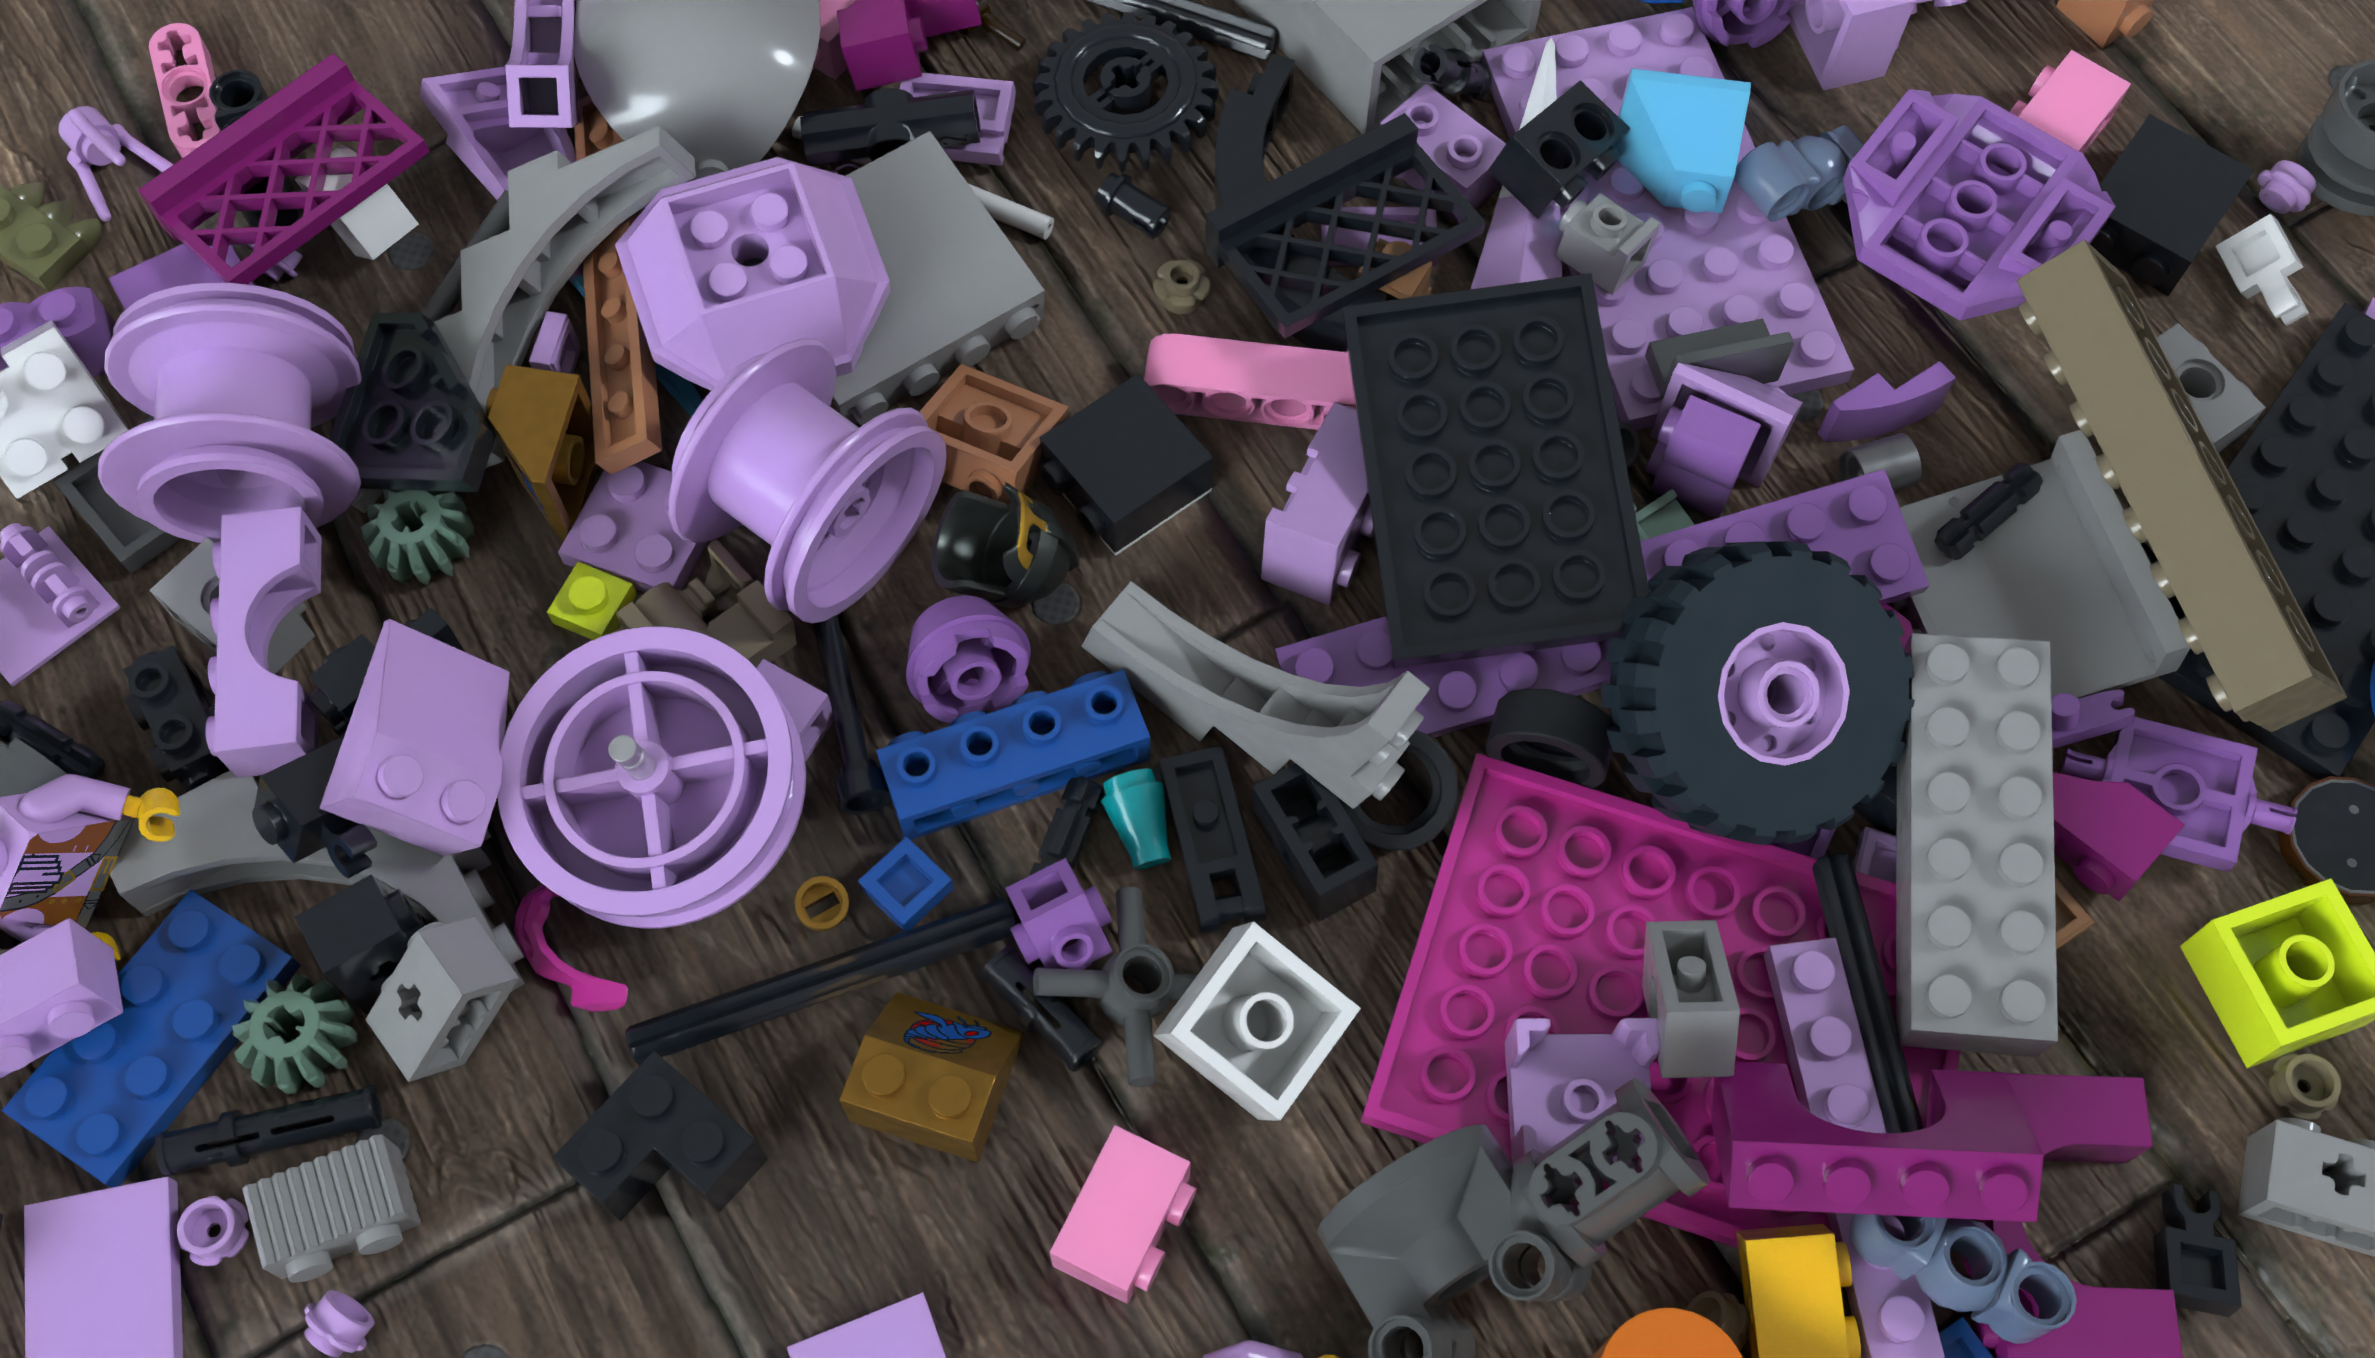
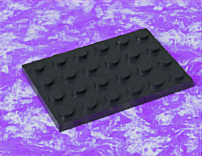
[1342,273,1650,668]

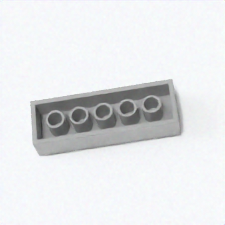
[1896,633,2058,1057]

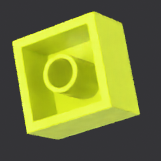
[2180,878,2375,1068]

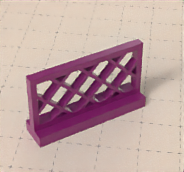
[137,53,430,285]

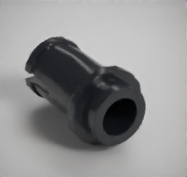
[1095,173,1172,240]

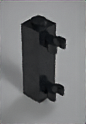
[252,721,508,879]

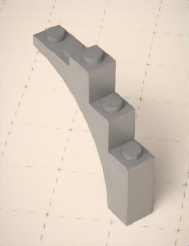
[434,126,696,468]
[1081,581,1430,809]
[110,770,524,992]

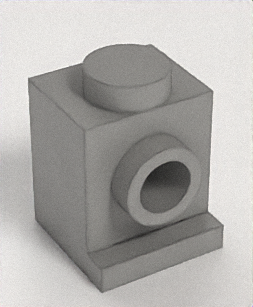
[1555,193,1661,295]

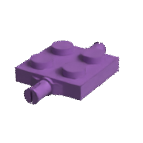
[2060,716,2298,873]

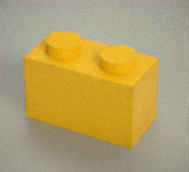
[1736,1224,1861,1358]

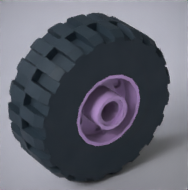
[1602,541,1915,845]

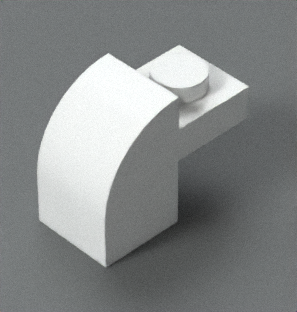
[294,144,419,260]

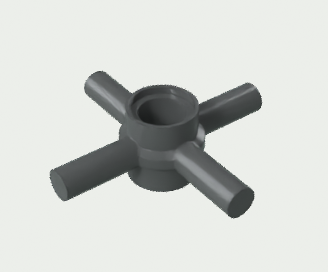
[1033,887,1198,1087]

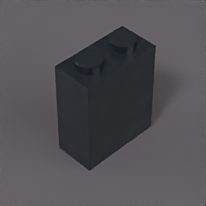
[2090,114,2254,296]

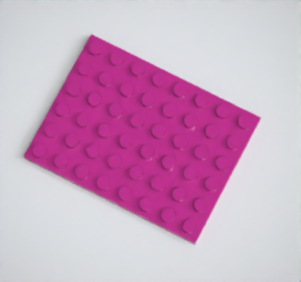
[1361,753,1961,1248]

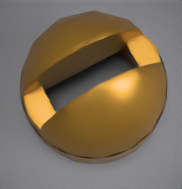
[795,876,849,932]

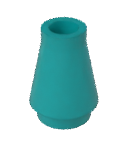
[1101,768,1172,870]

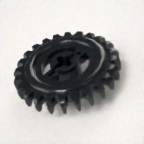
[1032,12,1219,173]

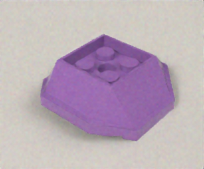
[1843,89,2116,321]

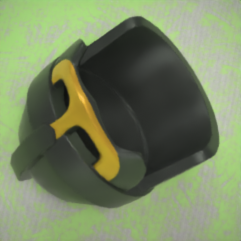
[932,482,1079,608]

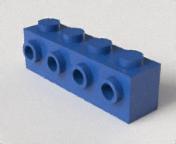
[876,669,1150,840]

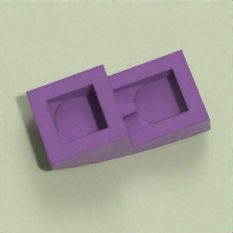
[1817,361,1956,442]

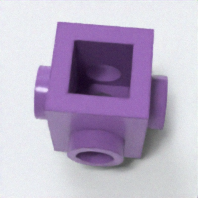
[1005,858,1113,970]

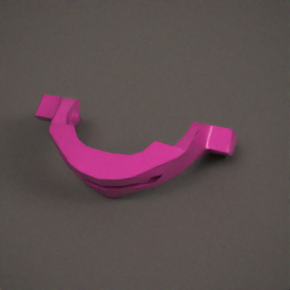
[514,884,628,1012]

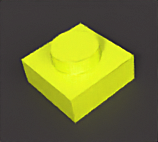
[547,562,637,640]

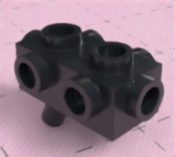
[123,645,229,792]

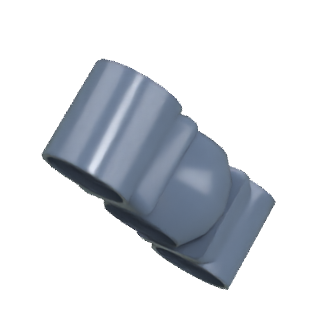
[1734,125,1864,222]
[1849,1214,2077,1344]

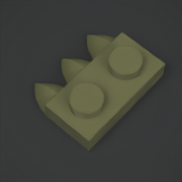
[0,182,102,291]

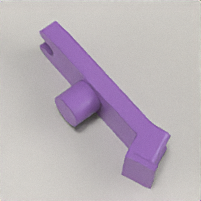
[2051,689,2135,749]

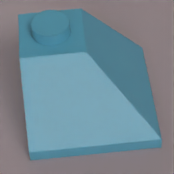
[1615,68,1751,213]

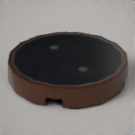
[2277,776,2375,905]

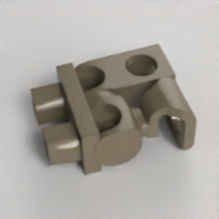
[613,540,797,668]

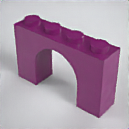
[1711,1062,2044,1222]
[1963,1073,2183,1358]

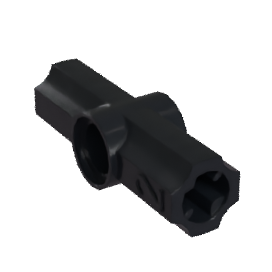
[800,88,982,165]

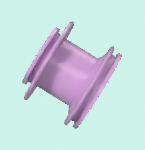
[98,283,362,543]
[669,339,947,623]

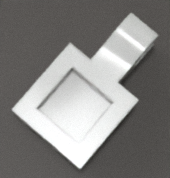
[2216,214,2309,326]

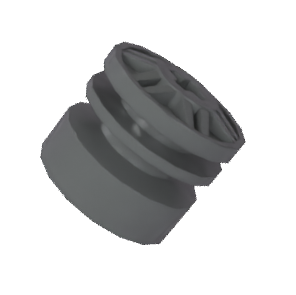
[2296,59,2375,216]

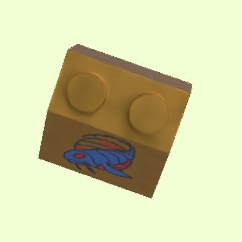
[486,364,598,542]
[839,992,1024,1163]

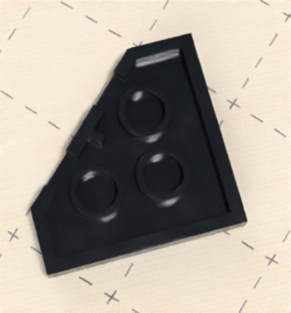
[329,312,496,492]

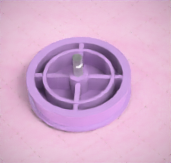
[497,627,806,929]

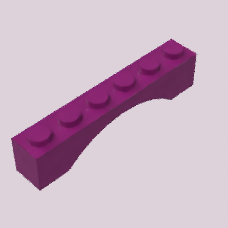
[1881,604,2185,902]

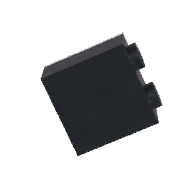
[1038,374,1213,556]

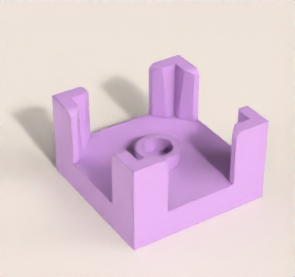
[1504,1018,1660,1169]

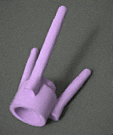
[59,106,174,222]

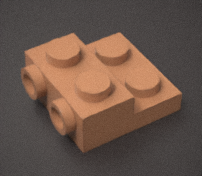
[919,364,1069,504]

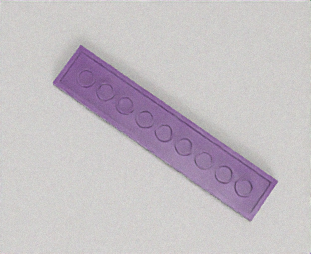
[1275,469,1930,738]

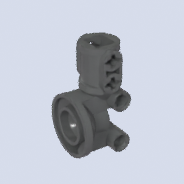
[1317,1077,1710,1358]

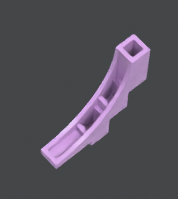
[505,0,580,128]

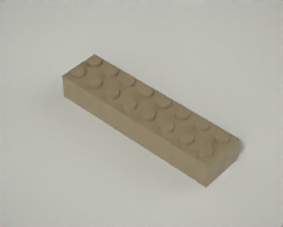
[2016,239,2348,732]

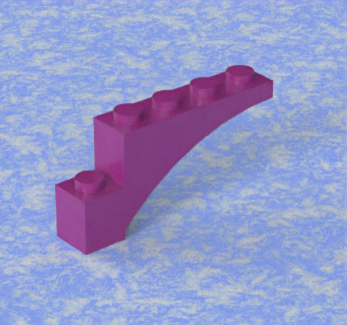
[837,0,982,91]

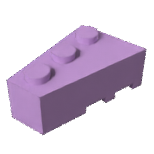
[1261,402,1374,606]

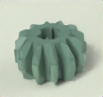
[360,489,475,586]
[231,973,359,1095]

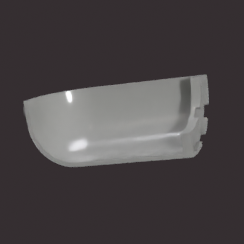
[574,0,821,182]

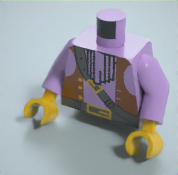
[0,774,181,960]

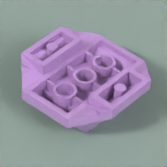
[615,157,891,391]

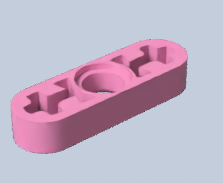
[149,23,221,158]

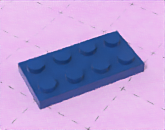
[1,889,301,1188]

